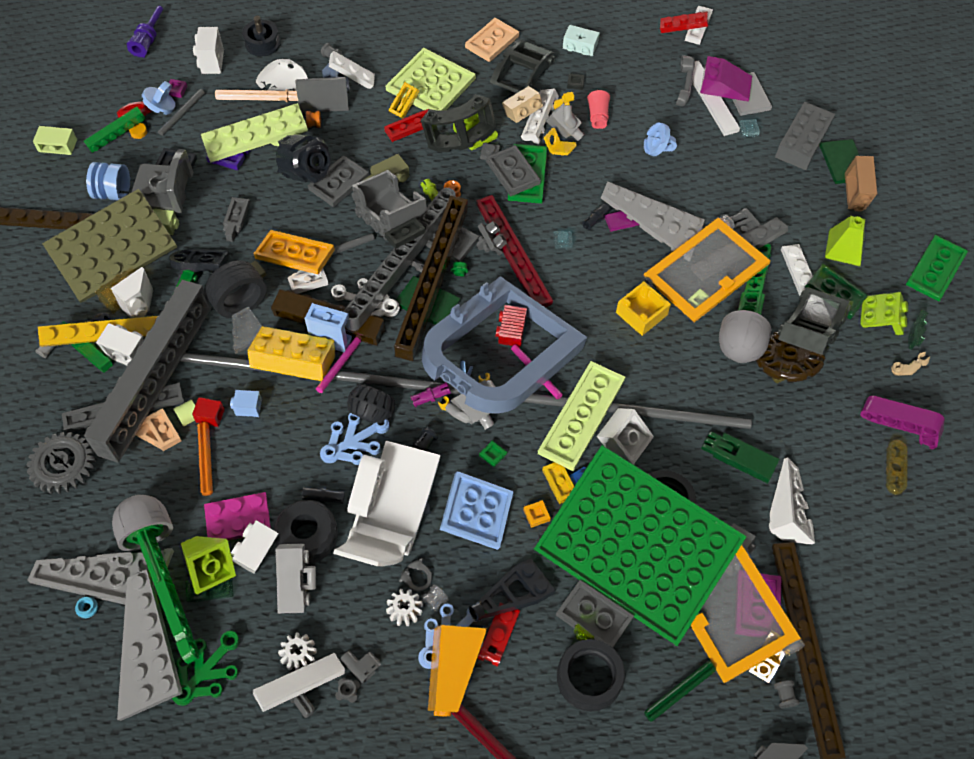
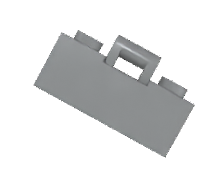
[276,544,316,614]

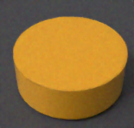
[129,123,147,139]

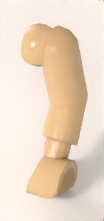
[891,352,930,376]

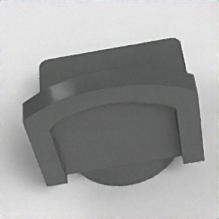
[131,149,193,213]

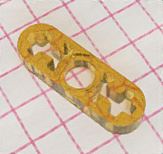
[886,440,907,495]

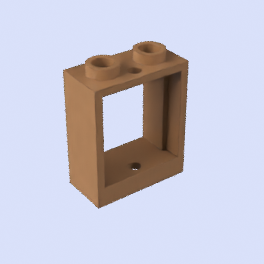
[845,156,877,211]

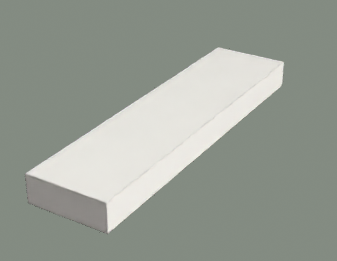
[253,653,345,712]

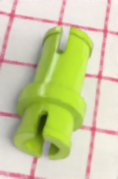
[421,179,438,201]

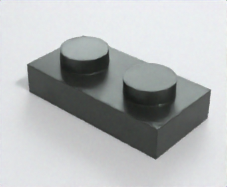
[385,218,425,249]

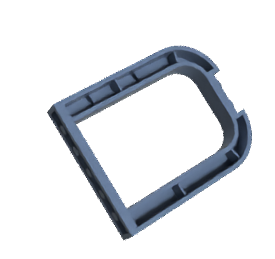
[422,276,587,413]

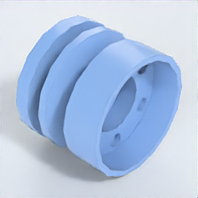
[86,162,130,201]

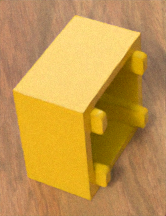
[616,281,671,336]

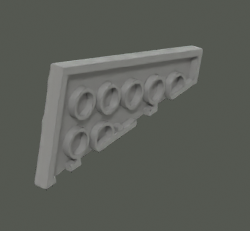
[601,181,705,262]
[28,548,174,605]
[117,569,183,721]

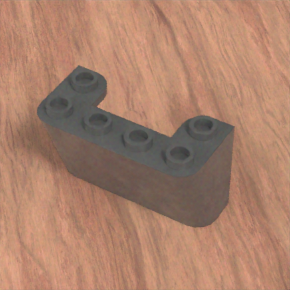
[352,170,427,240]

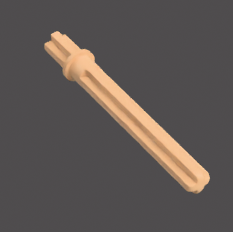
[215,89,298,103]

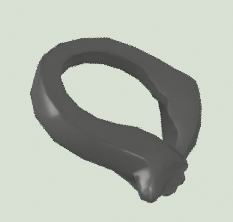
[399,558,432,592]

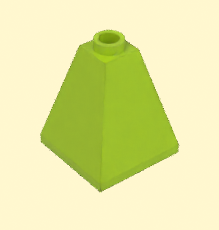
[825,216,865,266]
[181,536,236,594]

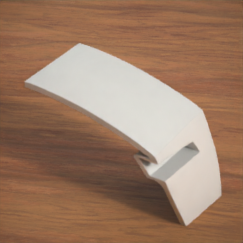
[333,441,441,566]

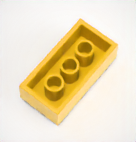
[248,326,335,381]

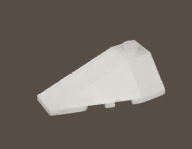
[769,457,815,544]

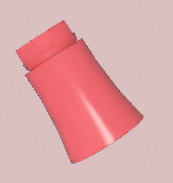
[587,90,610,129]

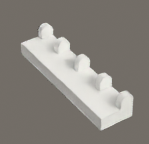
[521,89,559,144]

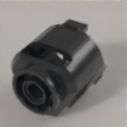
[276,134,331,183]

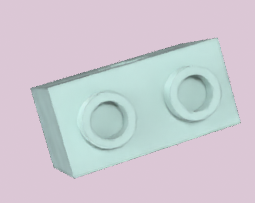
[563,25,599,56]

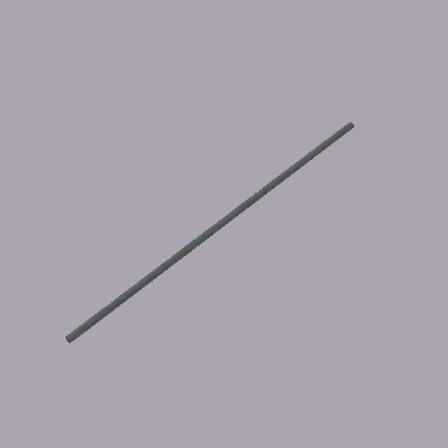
[180,353,752,429]

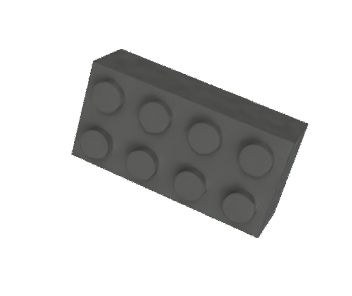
[775,102,835,170]

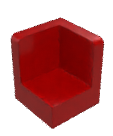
[192,398,224,427]

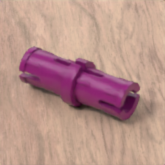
[411,382,451,407]

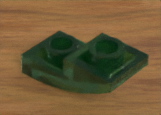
[908,309,928,350]
[185,578,233,602]

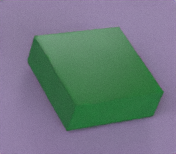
[479,440,507,467]

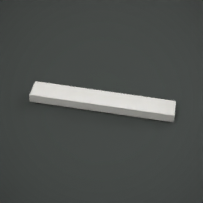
[692,61,740,136]

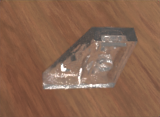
[232,307,262,354]

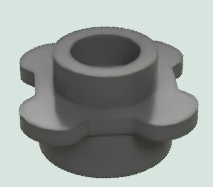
[335,678,360,703]

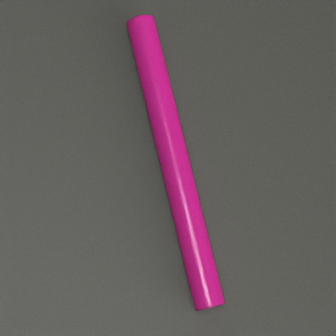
[316,338,361,393]
[511,344,562,399]

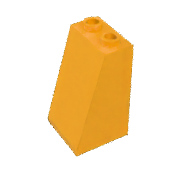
[428,625,486,717]

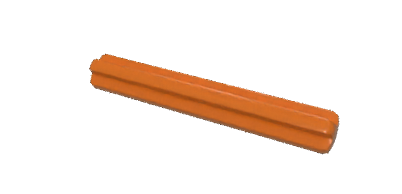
[198,422,213,496]

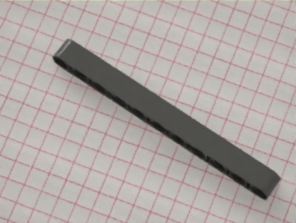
[344,188,455,331]

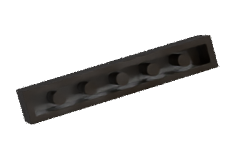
[271,289,385,346]

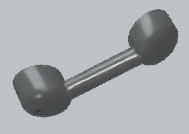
[676,55,695,107]

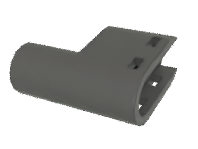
[340,651,381,684]

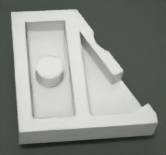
[288,269,328,294]

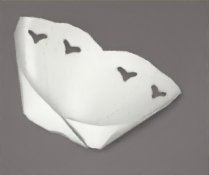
[256,59,308,91]

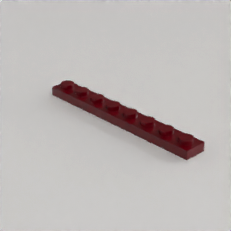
[476,195,553,307]

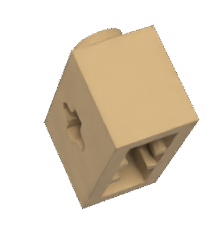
[502,86,543,123]

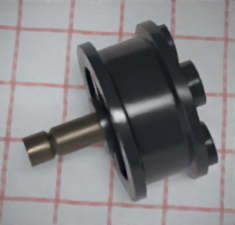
[242,16,280,56]

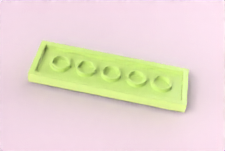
[201,103,308,163]
[538,361,625,471]

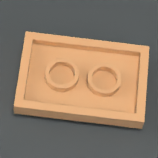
[465,18,519,62]

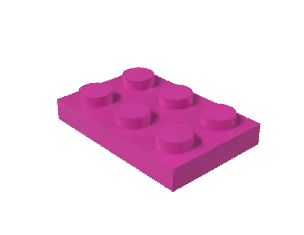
[204,492,271,540]

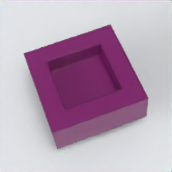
[169,79,187,98]

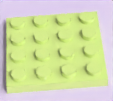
[386,48,476,110]

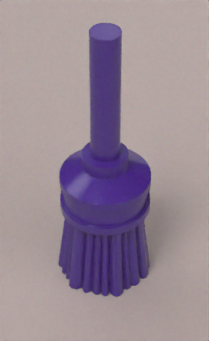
[127,6,163,58]

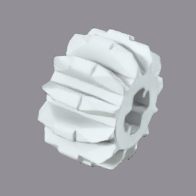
[386,589,423,626]
[278,633,317,670]

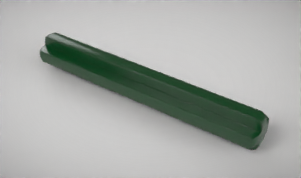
[644,661,716,722]

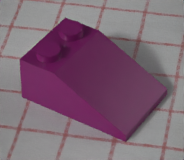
[700,56,752,101]

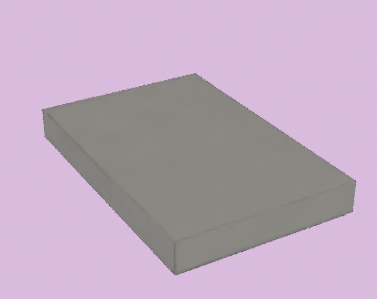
[732,72,772,116]

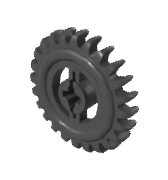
[26,432,96,494]

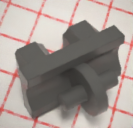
[477,221,507,255]

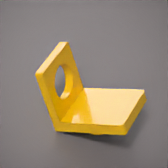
[544,128,577,155]

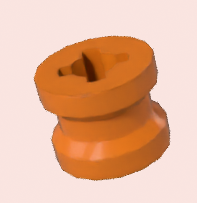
[306,111,321,128]
[443,180,461,197]

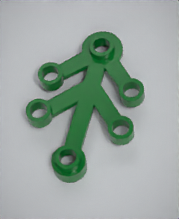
[172,631,240,706]

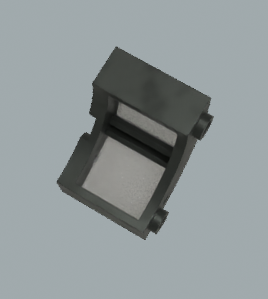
[778,287,853,355]

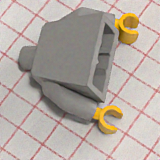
[546,92,584,141]
[438,373,495,430]

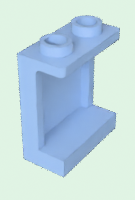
[305,303,352,352]

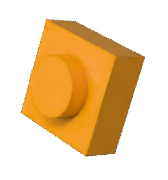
[523,500,550,528]

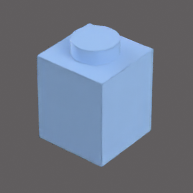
[230,390,262,417]

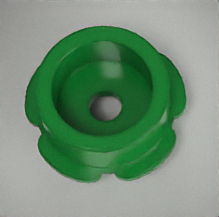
[451,262,468,276]

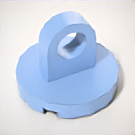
[141,81,175,115]
[644,122,677,156]

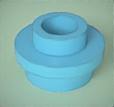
[75,597,98,619]

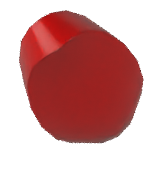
[117,102,152,118]

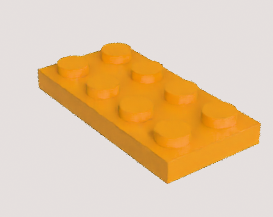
[253,230,335,275]

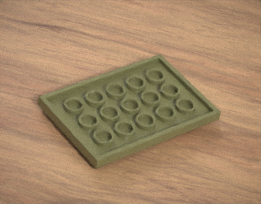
[42,189,177,303]

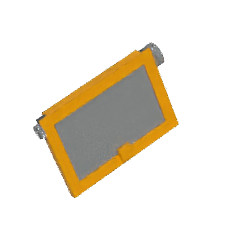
[643,214,770,322]
[691,545,805,683]

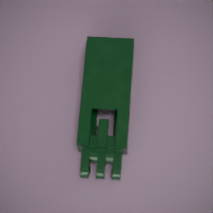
[701,432,779,484]

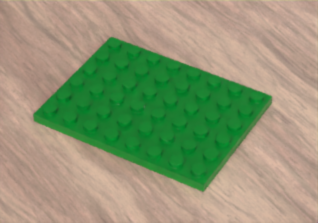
[534,445,747,646]

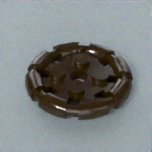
[756,331,825,382]

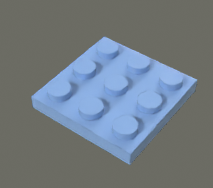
[440,471,513,550]

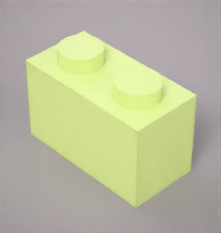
[33,126,77,155]

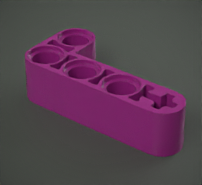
[860,396,945,449]

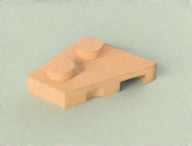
[136,408,182,451]

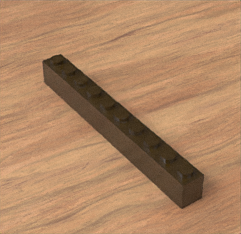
[394,195,468,361]

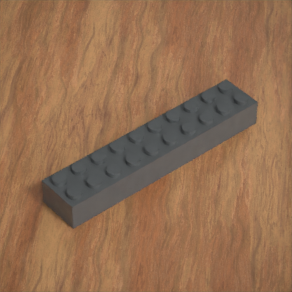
[84,280,211,463]

